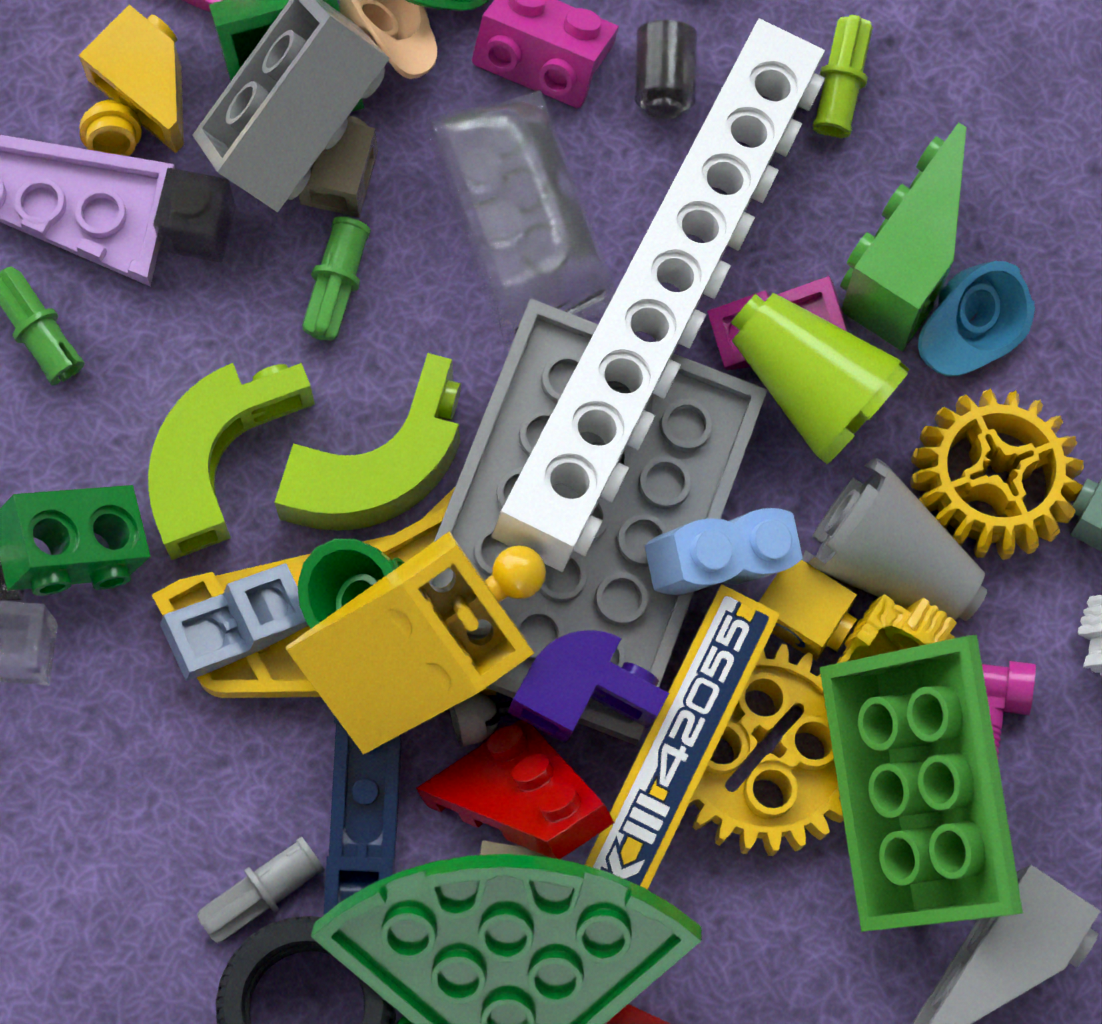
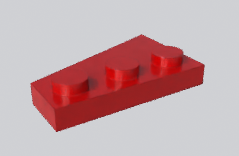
[416,719,614,859]

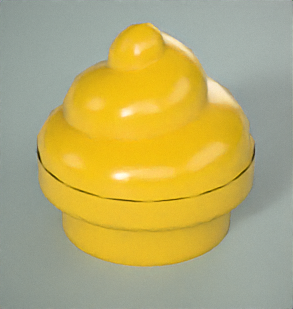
[79,99,142,156]

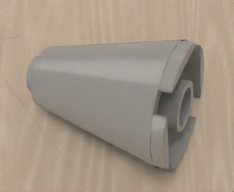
[802,458,987,621]

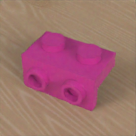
[472,0,619,108]

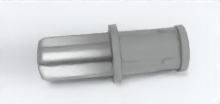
[197,837,325,943]

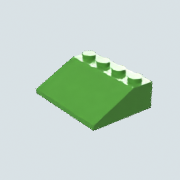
[819,635,1023,932]

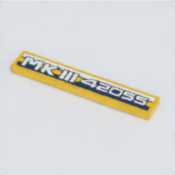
[584,584,781,890]

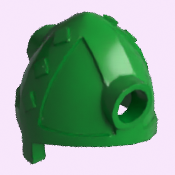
[297,539,405,628]

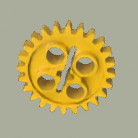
[688,644,844,856]

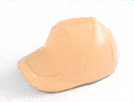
[339,0,438,79]

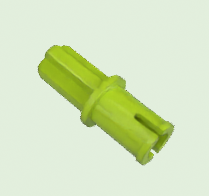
[812,15,873,138]

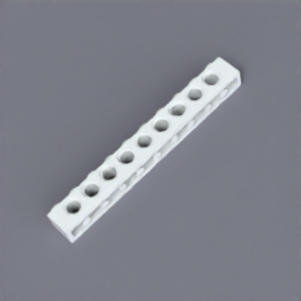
[492,18,825,573]

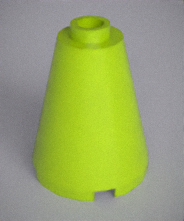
[730,292,910,464]

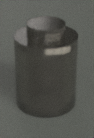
[634,20,697,119]

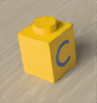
[759,560,858,662]

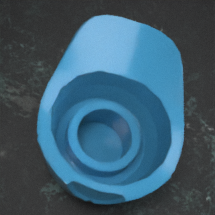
[918,261,1035,376]

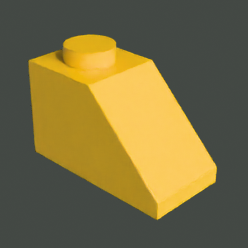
[79,5,184,153]

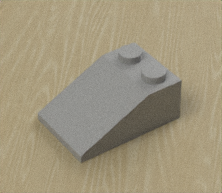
[912,865,1101,1024]

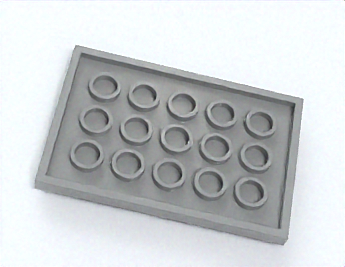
[429,298,767,745]

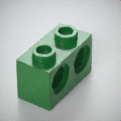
[0,485,151,596]

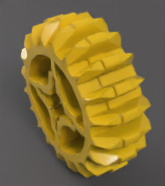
[910,388,1084,560]

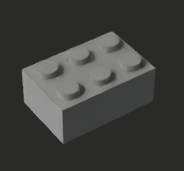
[192,0,390,212]

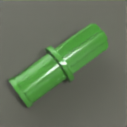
[302,216,371,341]
[0,266,85,385]

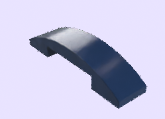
[323,715,402,916]

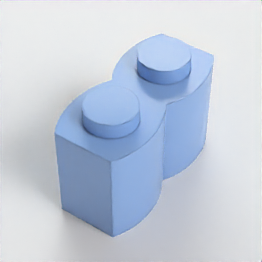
[645,508,803,595]

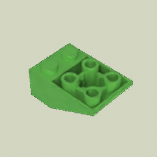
[840,122,967,352]

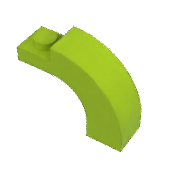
[274,353,461,531]
[148,363,315,560]

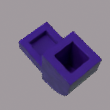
[507,630,669,743]

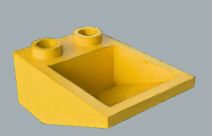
[286,531,546,755]

